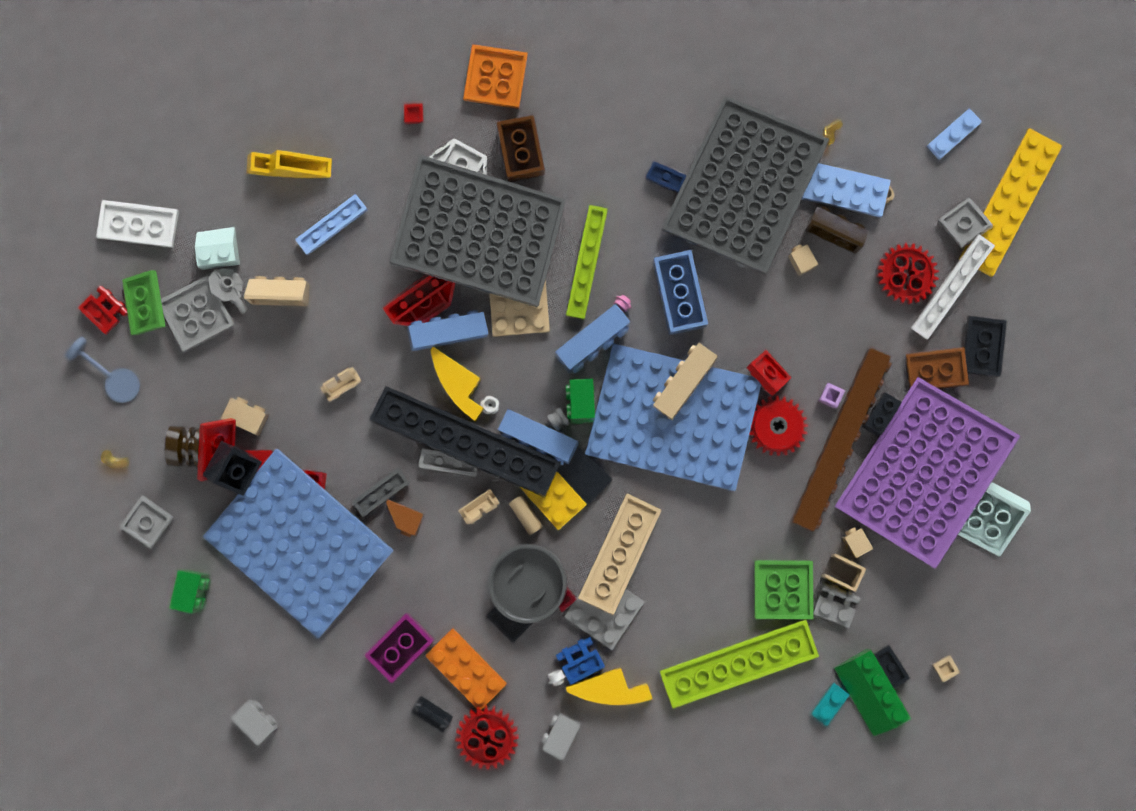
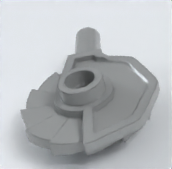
[208,268,248,314]

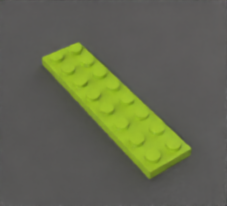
[659,619,819,708]

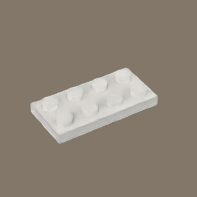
[96,200,179,248]

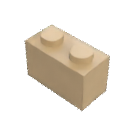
[221,397,269,436]

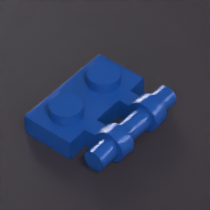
[556,637,605,685]

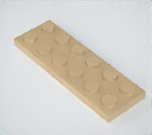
[578,493,661,615]

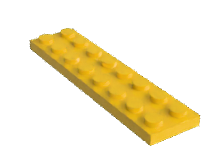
[958,128,1062,277]

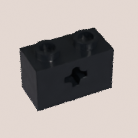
[861,392,902,437]

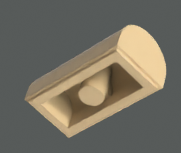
[509,495,543,536]

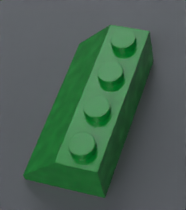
[834,648,911,736]

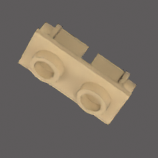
[320,367,362,402]
[458,489,500,525]

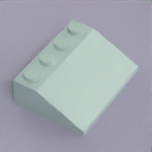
[958,482,1031,557]

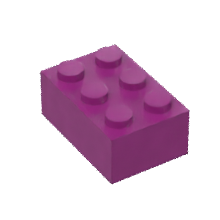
[364,613,435,683]

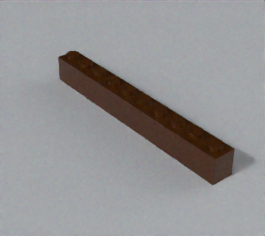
[790,347,892,532]

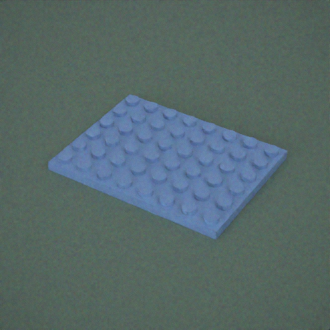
[585,344,761,491]
[203,449,394,639]

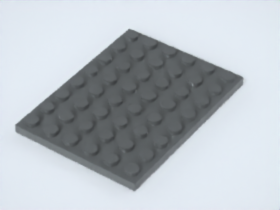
[662,96,829,275]
[389,155,566,307]

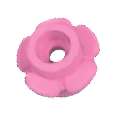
[614,295,631,312]

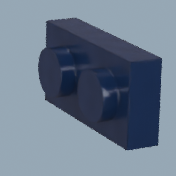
[645,160,687,193]

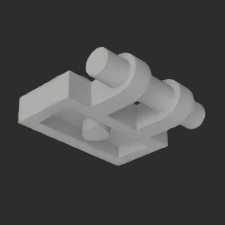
[813,583,861,628]

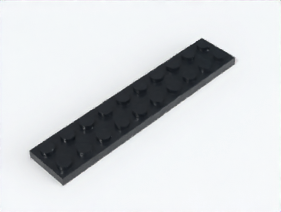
[369,386,561,498]

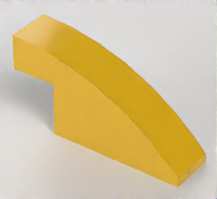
[246,150,332,178]
[431,347,484,422]
[566,667,653,705]

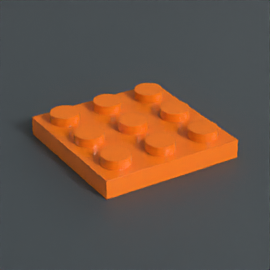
[463,44,528,109]

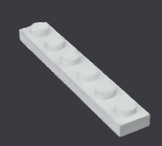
[911,235,995,340]

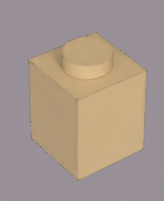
[788,244,818,276]
[842,527,873,558]

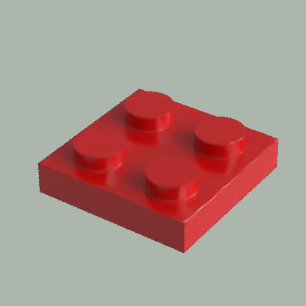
[746,350,792,396]

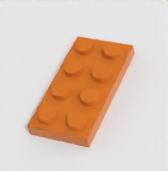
[425,628,507,710]

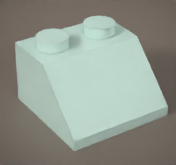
[195,227,240,270]

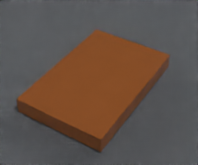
[906,347,969,389]

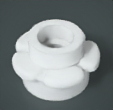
[480,396,499,415]
[548,669,566,686]

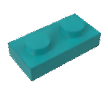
[810,683,849,726]

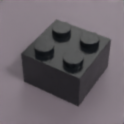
[203,441,262,496]

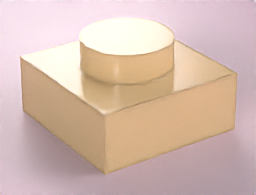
[932,655,960,682]

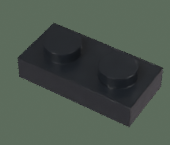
[874,645,911,689]

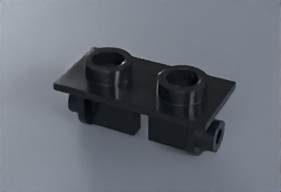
[411,696,454,733]

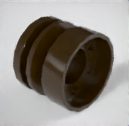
[164,426,199,468]

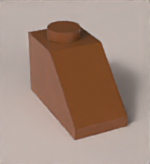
[386,500,425,538]

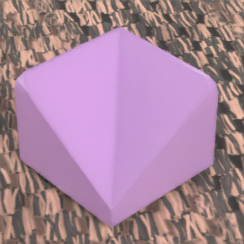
[818,383,845,409]

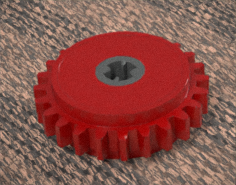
[749,396,808,457]

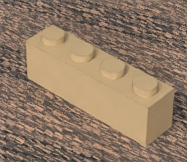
[652,343,718,420]

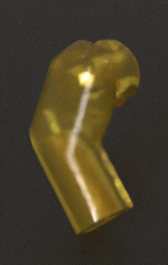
[822,119,843,145]
[100,449,129,469]

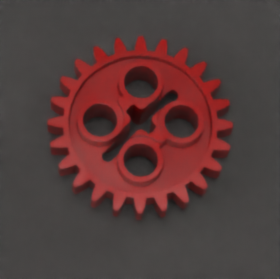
[876,242,939,305]
[455,705,519,770]

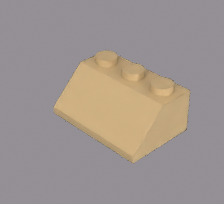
[244,276,310,307]

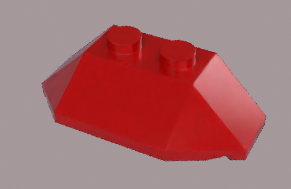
[382,275,456,326]

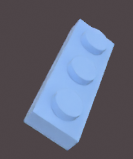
[926,108,982,160]

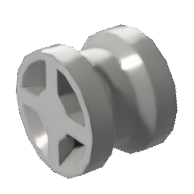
[547,408,570,432]

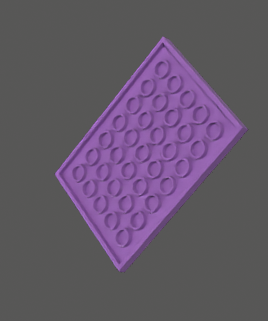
[835,377,1021,569]

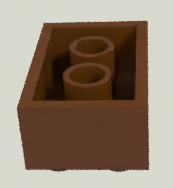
[497,115,545,182]

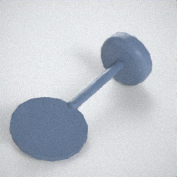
[65,337,140,403]

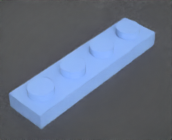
[295,194,368,256]

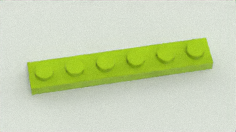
[566,205,608,320]

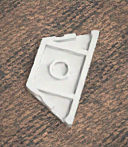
[429,138,487,175]

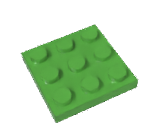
[754,560,813,619]

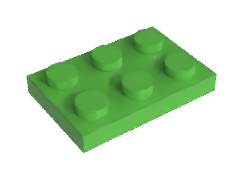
[122,270,165,335]

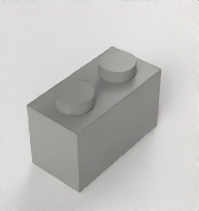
[231,700,278,746]
[540,713,581,760]

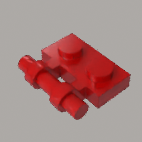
[78,285,128,335]

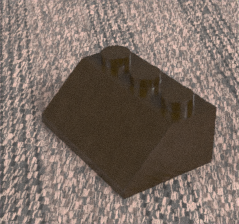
[804,206,869,255]

